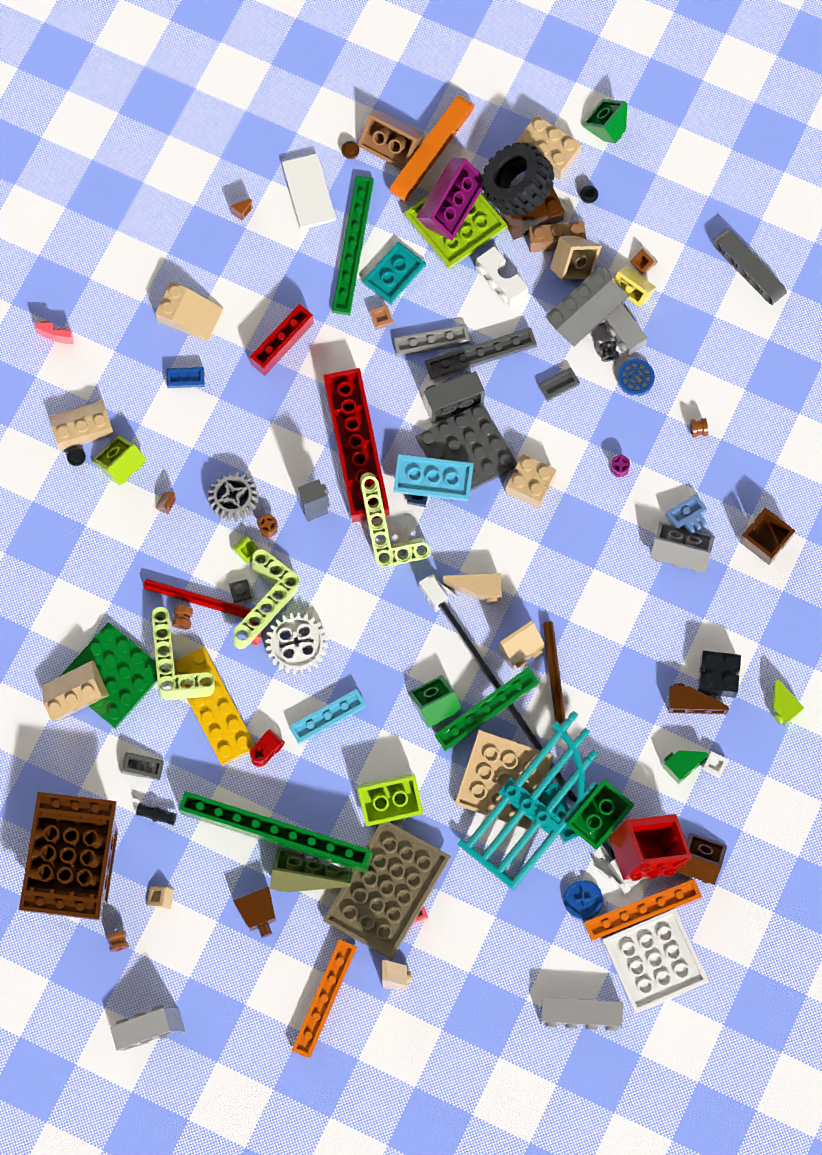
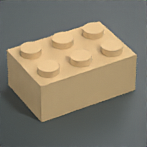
[515,115,582,180]

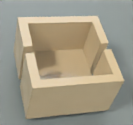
[506,454,557,509]

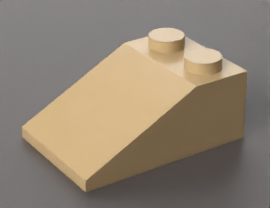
[155,281,223,342]

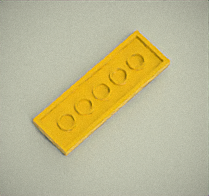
[174,647,255,766]

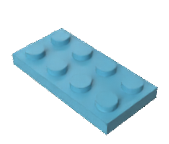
[393,454,474,502]

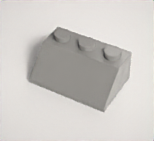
[650,522,715,573]

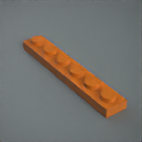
[584,879,702,942]
[291,939,357,1059]

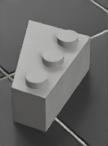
[110,1005,185,1051]

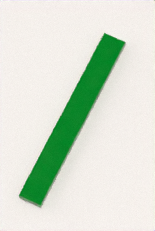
[332,176,374,316]

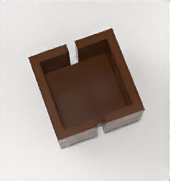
[739,507,796,565]

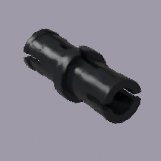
[136,803,177,826]

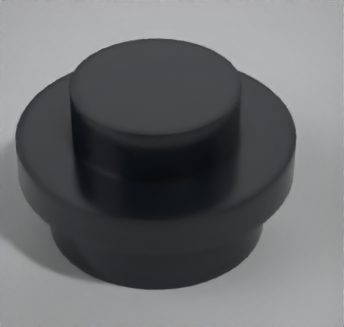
[580,185,598,204]
[67,448,86,466]

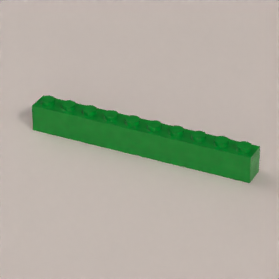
[178,791,373,874]

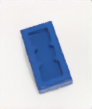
[167,367,205,388]

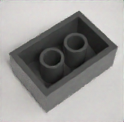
[423,371,485,423]

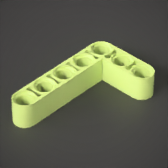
[360,473,430,567]
[232,549,300,649]
[152,607,215,700]

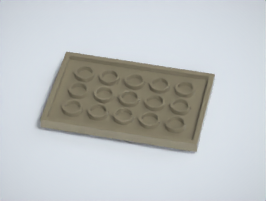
[323,822,452,960]

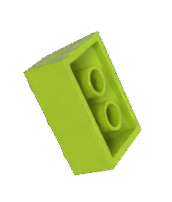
[356,772,424,827]

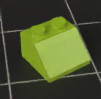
[92,436,147,486]

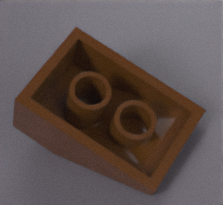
[500,188,565,240]

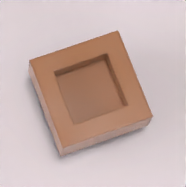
[369,305,393,330]

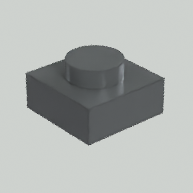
[229,579,252,603]

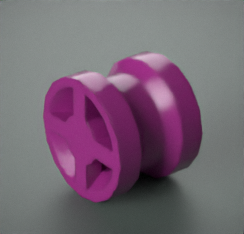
[610,455,630,478]

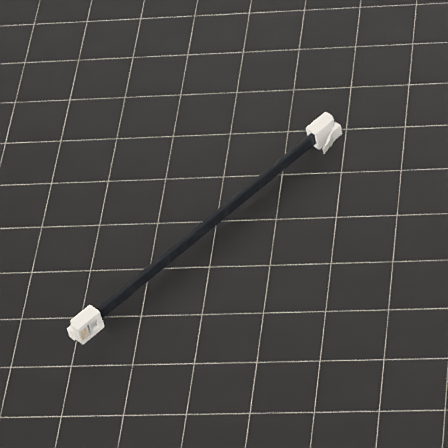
[419,574,640,895]

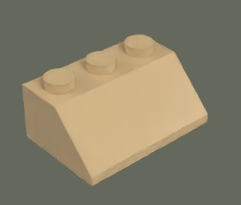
[49,400,114,451]
[42,660,109,721]

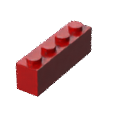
[249,304,314,376]

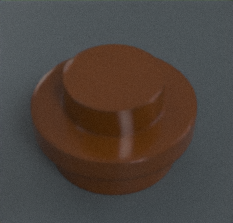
[341,141,360,159]

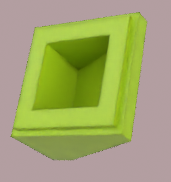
[231,535,260,563]

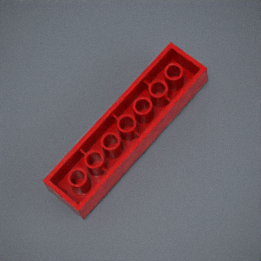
[323,368,390,523]

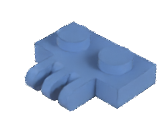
[665,495,707,535]

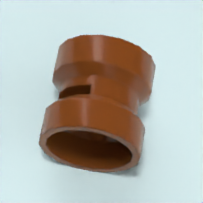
[172,606,193,630]

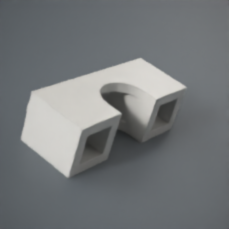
[476,247,528,307]

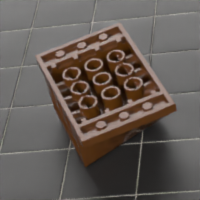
[19,792,118,920]

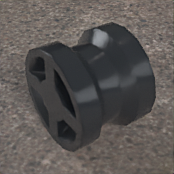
[598,341,619,362]

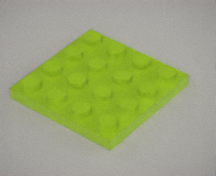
[404,193,508,269]

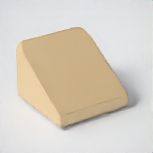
[147,886,174,909]

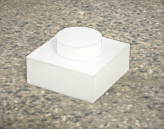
[702,751,729,779]

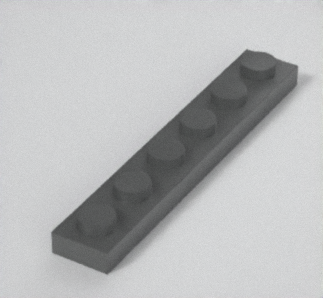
[425,327,537,380]

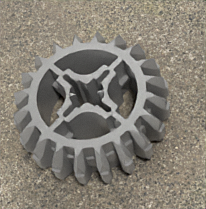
[208,471,259,522]

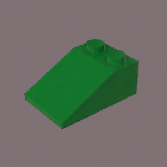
[566,779,635,850]

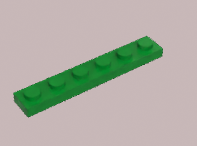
[434,667,540,752]

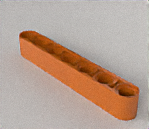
[389,95,475,201]

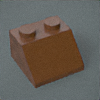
[677,833,727,885]

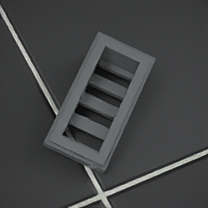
[120,752,164,780]

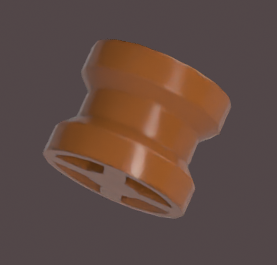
[690,418,708,438]
[258,515,278,537]
[106,931,129,952]

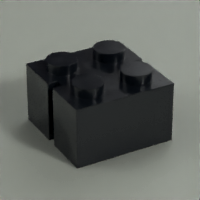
[697,650,741,698]

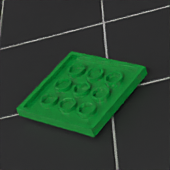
[59,622,167,729]

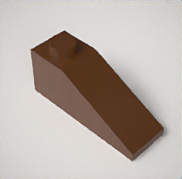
[668,683,729,715]

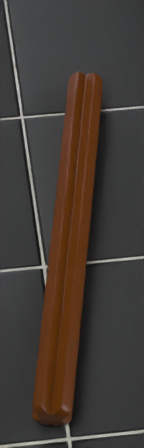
[543,621,567,732]

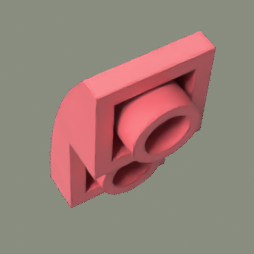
[34,321,74,344]

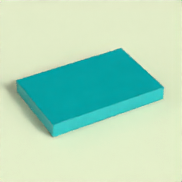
[362,242,426,305]

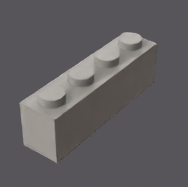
[601,304,648,356]
[541,997,623,1032]

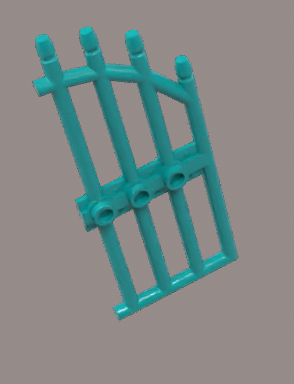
[457,711,598,891]

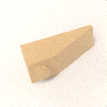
[443,573,502,604]
[382,960,411,989]

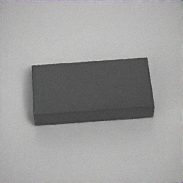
[538,367,580,402]

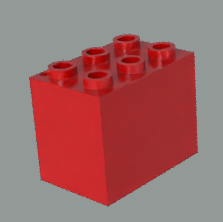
[608,814,691,881]

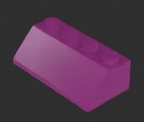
[416,158,482,240]

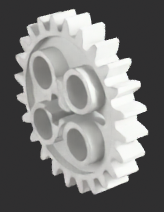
[265,613,328,675]

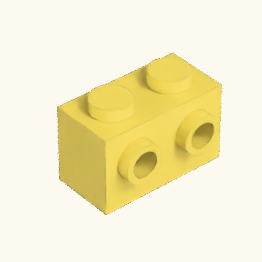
[614,266,656,307]

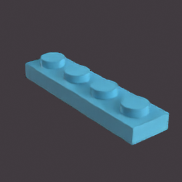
[289,689,366,744]

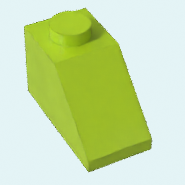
[772,679,804,727]

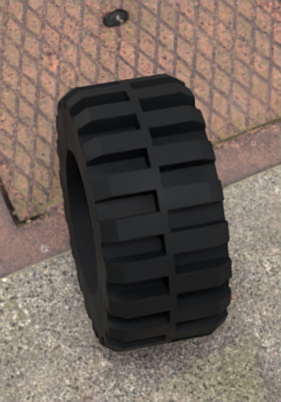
[481,142,554,216]

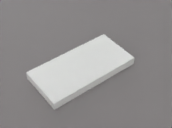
[282,153,336,230]

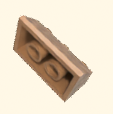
[358,109,425,170]

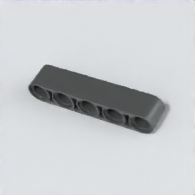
[712,229,787,305]

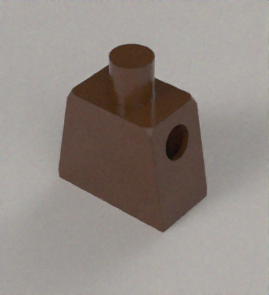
[233,887,276,938]

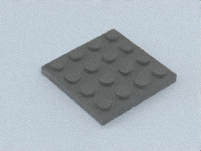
[416,402,518,501]

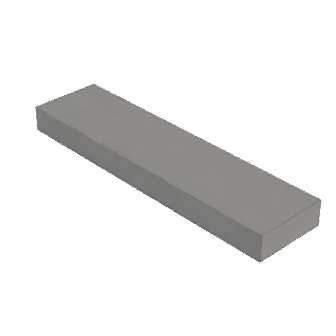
[393,324,470,357]

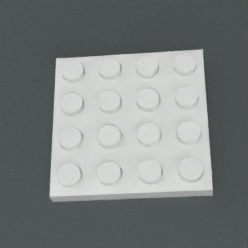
[602,909,709,1014]

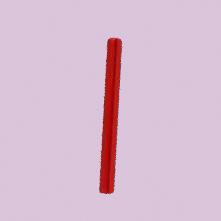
[143,579,252,618]

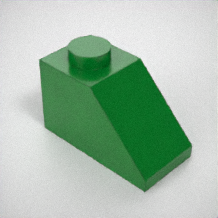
[662,750,709,784]

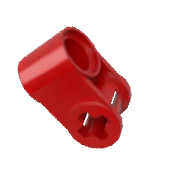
[250,729,285,767]

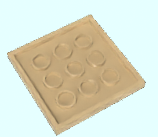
[454,730,554,829]

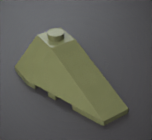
[269,847,353,892]

